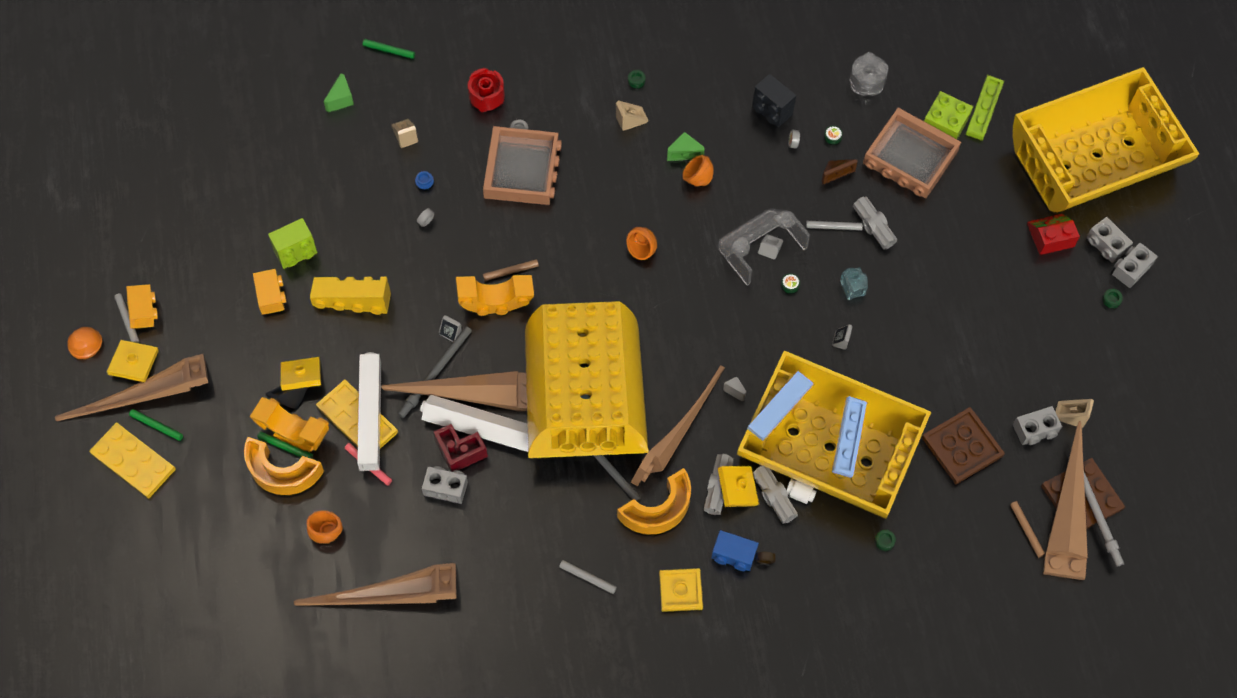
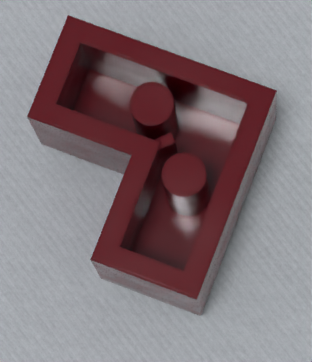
[434,424,488,472]

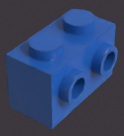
[712,530,759,571]

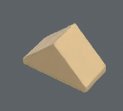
[616,101,648,131]
[392,119,418,148]
[1056,399,1094,428]

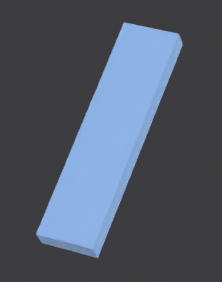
[747,371,813,441]
[832,396,867,478]

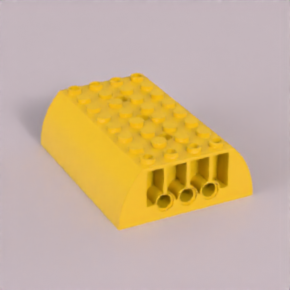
[1013,67,1199,212]
[525,301,648,458]
[737,351,931,519]

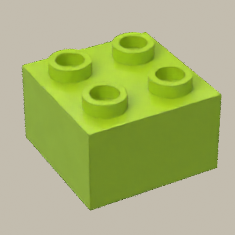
[924,91,973,139]
[268,218,317,269]

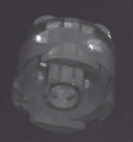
[850,53,888,96]

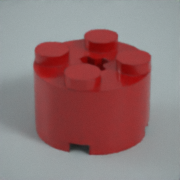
[468,68,505,112]

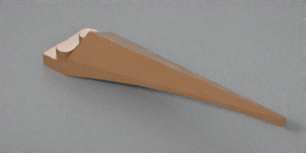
[55,354,208,421]
[631,365,725,486]
[381,371,527,411]
[1043,421,1088,580]
[294,563,456,606]

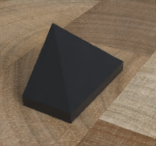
[265,385,308,410]

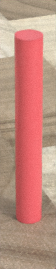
[344,443,392,486]

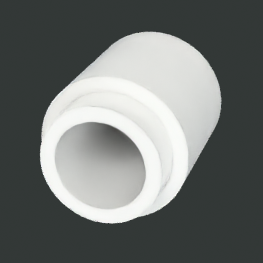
[786,479,817,504]

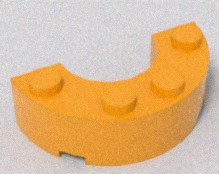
[456,275,534,316]
[250,397,329,452]
[244,437,324,495]
[617,468,691,534]

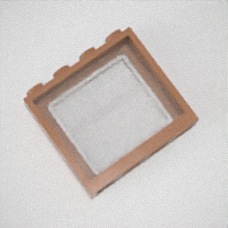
[863,108,961,198]
[483,126,562,205]

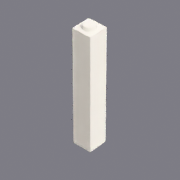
[357,352,381,471]
[420,395,528,452]

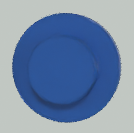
[415,171,434,189]

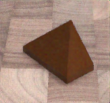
[822,159,858,184]

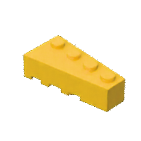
[310,277,391,315]

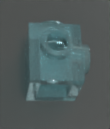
[840,267,868,300]

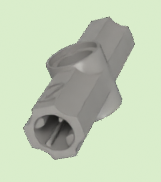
[853,196,897,249]
[704,454,734,515]
[753,466,798,524]

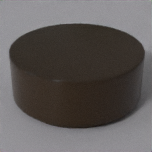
[755,552,776,564]

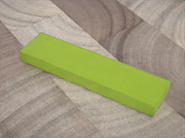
[966,75,1004,141]

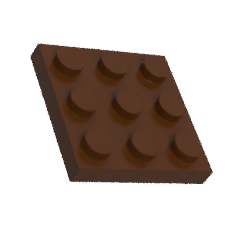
[921,407,1005,484]
[1041,458,1125,529]

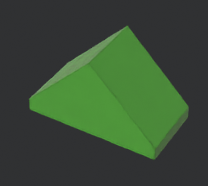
[324,74,354,112]
[667,132,704,161]

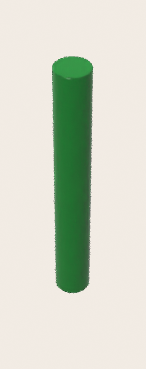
[363,39,415,59]
[129,409,183,441]
[257,431,313,459]

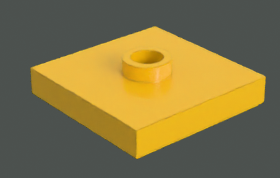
[107,340,159,382]
[281,357,321,391]
[718,466,759,507]
[659,568,703,612]

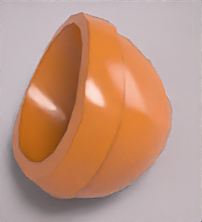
[682,155,714,186]
[626,227,657,260]
[67,327,102,359]
[307,511,343,544]

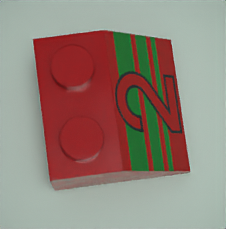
[1027,214,1080,255]

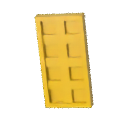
[316,379,398,449]
[89,422,176,499]

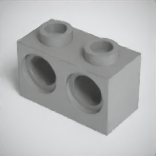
[1086,217,1133,263]
[1112,243,1158,288]
[1013,406,1062,445]
[422,466,468,504]

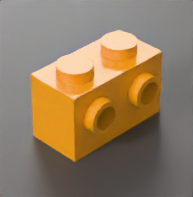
[253,269,287,315]
[126,285,157,329]

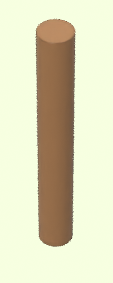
[483,259,539,281]
[1010,501,1045,558]

